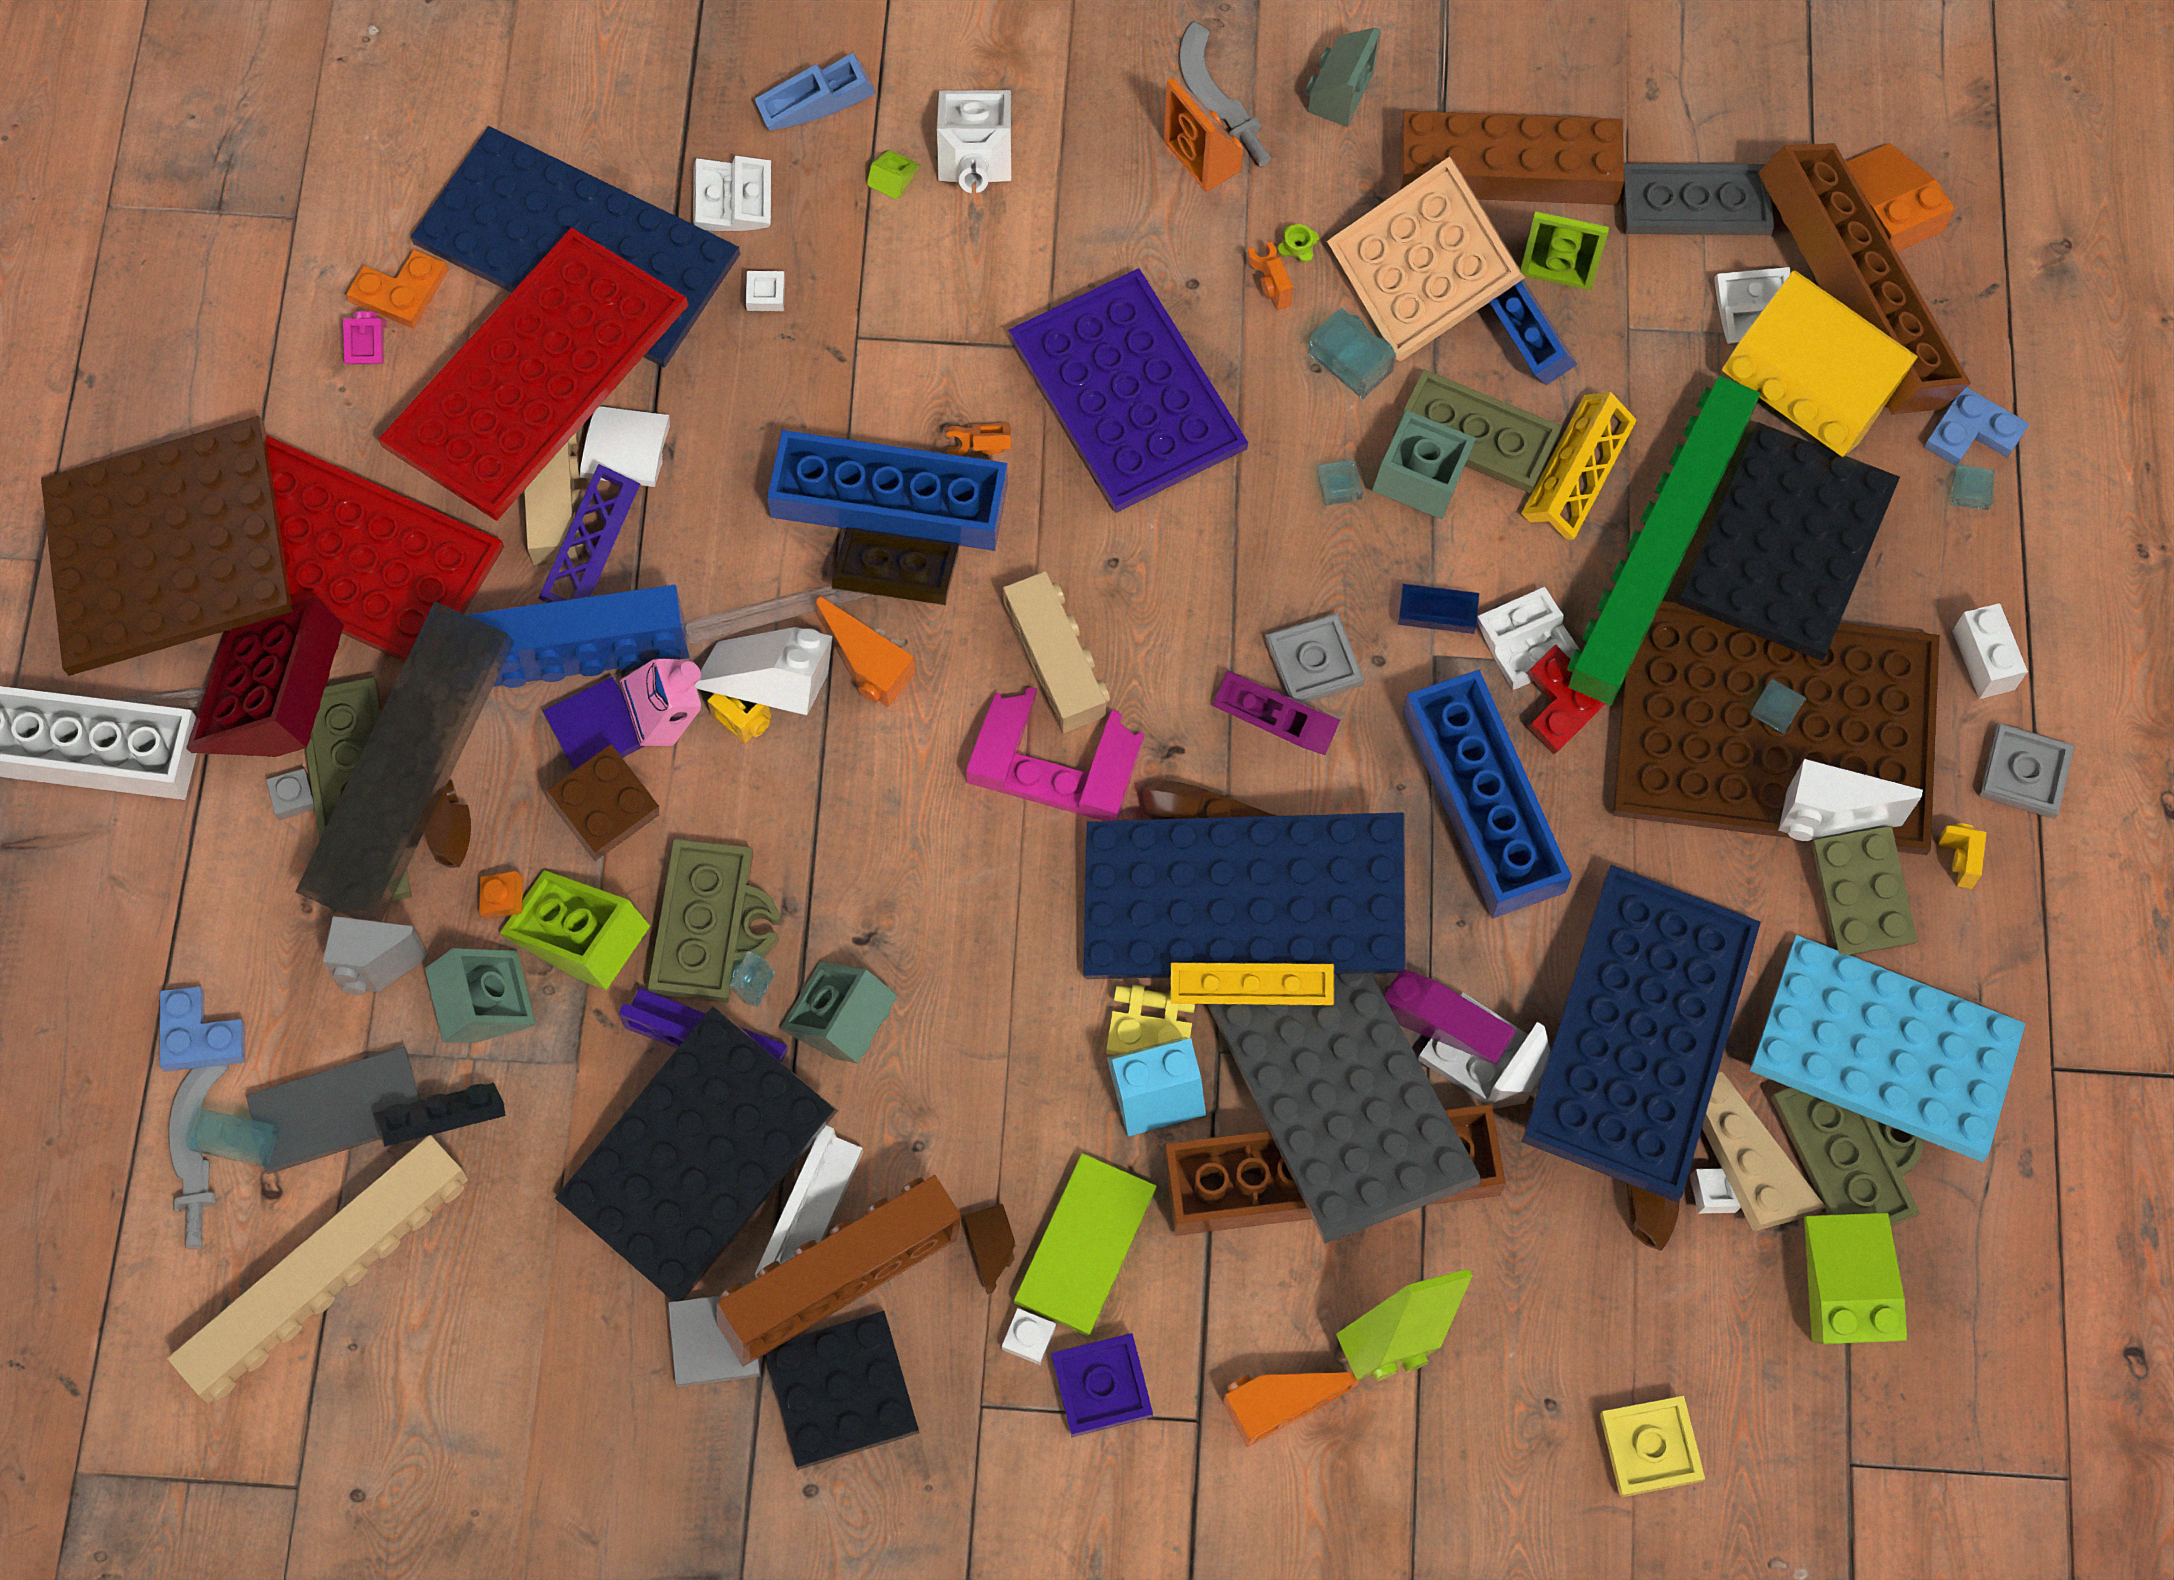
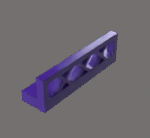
[538,464,640,603]
[618,988,788,1063]

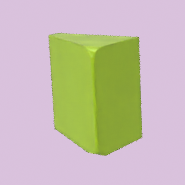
[867,149,920,199]

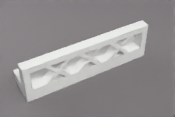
[755,1125,863,1279]

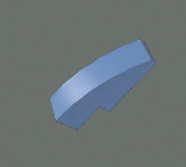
[755,53,876,131]

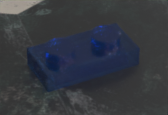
[1398,584,1479,634]

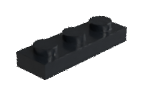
[373,1083,506,1147]

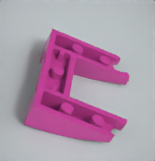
[966,687,1144,821]

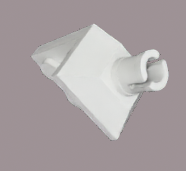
[937,90,1011,193]
[1418,992,1550,1109]

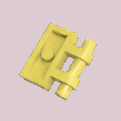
[1106,984,1195,1055]

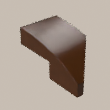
[964,1204,1016,1294]

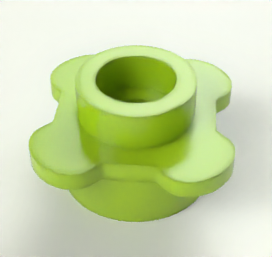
[1278,224,1319,263]

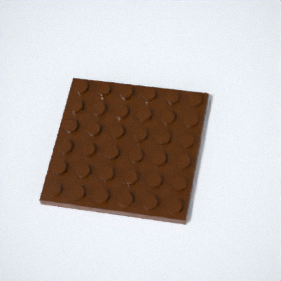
[41,415,293,676]

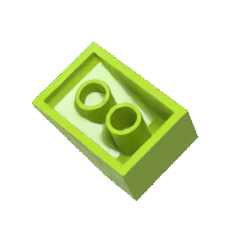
[1520,211,1609,291]
[500,870,650,991]
[1804,1213,1907,1344]
[1336,1268,1472,1381]

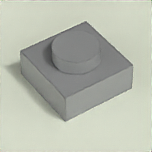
[266,768,315,820]

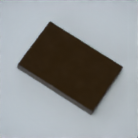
[832,527,959,605]

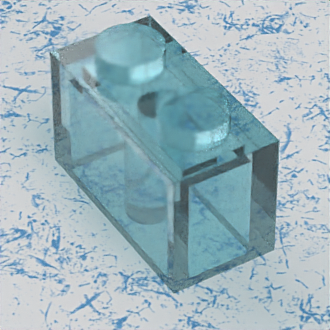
[1308,307,1396,399]

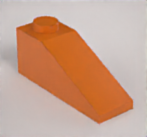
[816,596,916,707]
[1223,1372,1360,1447]

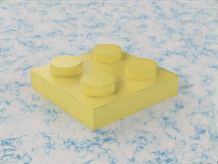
[1600,1396,1705,1498]

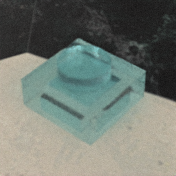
[1316,459,1363,506]
[1951,465,1995,510]
[1750,679,1806,734]
[730,951,775,1007]

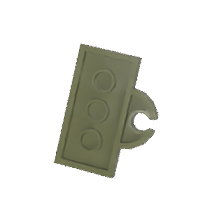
[648,839,781,1003]
[1771,1087,1924,1227]

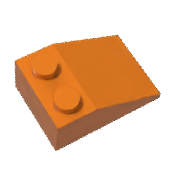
[1164,77,1244,192]
[1846,143,1955,252]

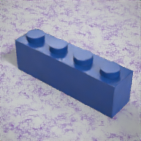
[1490,279,1578,385]

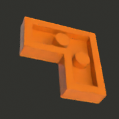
[346,250,449,329]

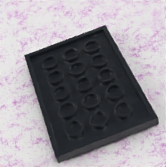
[1678,422,1900,662]
[555,1006,838,1302]

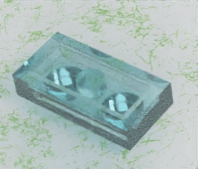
[186,1108,280,1168]

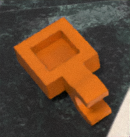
[1248,241,1293,310]
[946,423,1011,456]

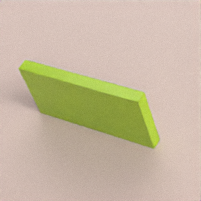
[1014,1153,1157,1337]

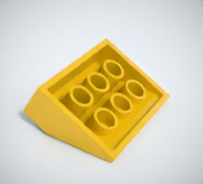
[1722,270,1918,457]

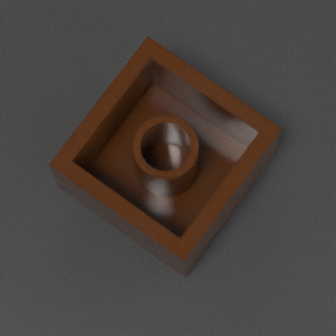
[547,744,659,862]

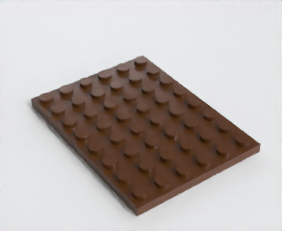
[1613,601,1940,855]

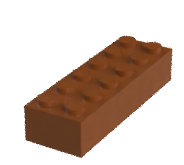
[1400,111,1624,205]
[717,1175,962,1367]

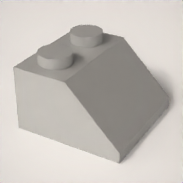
[323,916,427,995]

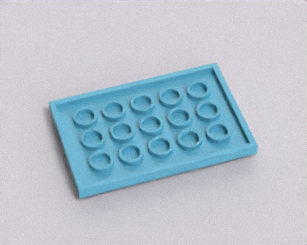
[1749,935,2026,1162]

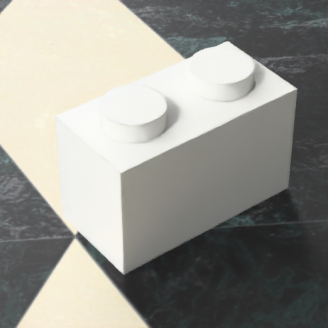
[1952,603,2028,699]

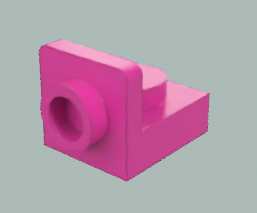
[343,311,387,364]

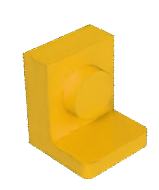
[707,693,771,744]
[1938,823,1987,889]

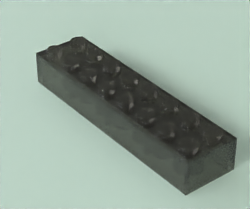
[295,601,514,922]

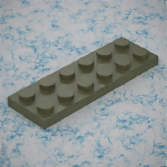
[306,677,412,913]

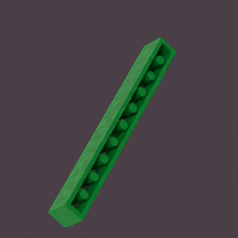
[1567,376,1760,706]

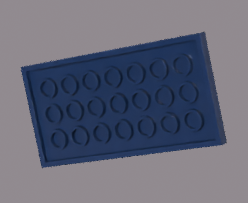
[411,126,740,368]
[1083,812,1406,979]
[1521,865,1761,1202]

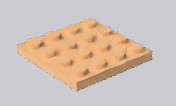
[1327,156,1525,362]

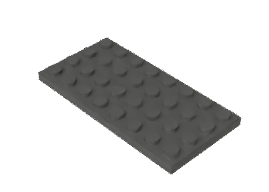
[1207,973,1480,1244]

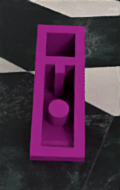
[1212,670,1340,755]
[1384,969,1516,1065]

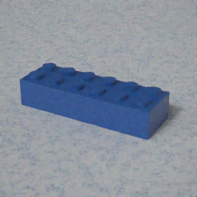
[767,430,1008,551]
[441,584,689,693]
[1403,669,1572,919]

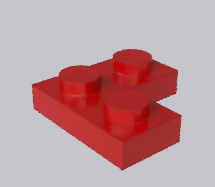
[1526,645,1606,754]

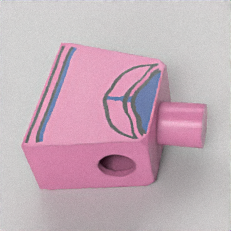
[620,659,701,746]

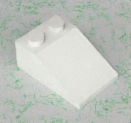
[695,627,833,715]
[1778,759,1923,841]

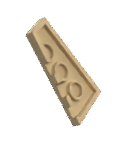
[1702,1072,1826,1232]

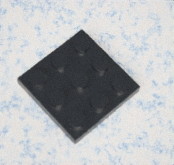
[766,1310,919,1470]

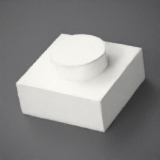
[746,271,785,311]
[1690,1169,1741,1214]
[1002,1308,1056,1365]

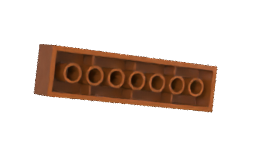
[1758,143,1971,415]
[1164,1104,1506,1236]

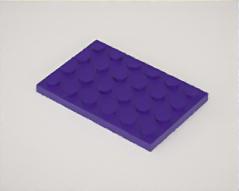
[1009,268,1248,513]

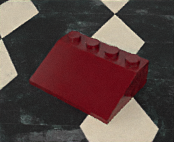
[186,598,344,757]

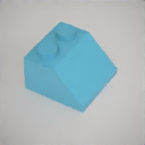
[1107,1037,1206,1137]

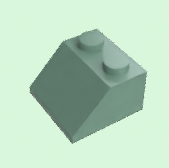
[1305,28,1381,127]
[1372,410,1476,519]
[425,948,536,1043]
[780,961,898,1064]

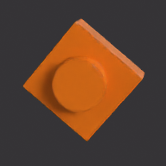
[479,871,523,919]

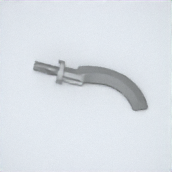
[1180,21,1271,167]
[169,1065,229,1249]

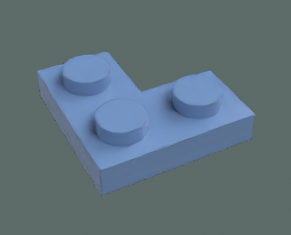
[1924,388,2030,466]
[160,987,245,1072]

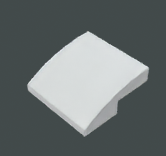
[693,156,771,231]
[1714,267,1791,344]
[580,406,670,487]
[1477,587,1580,690]

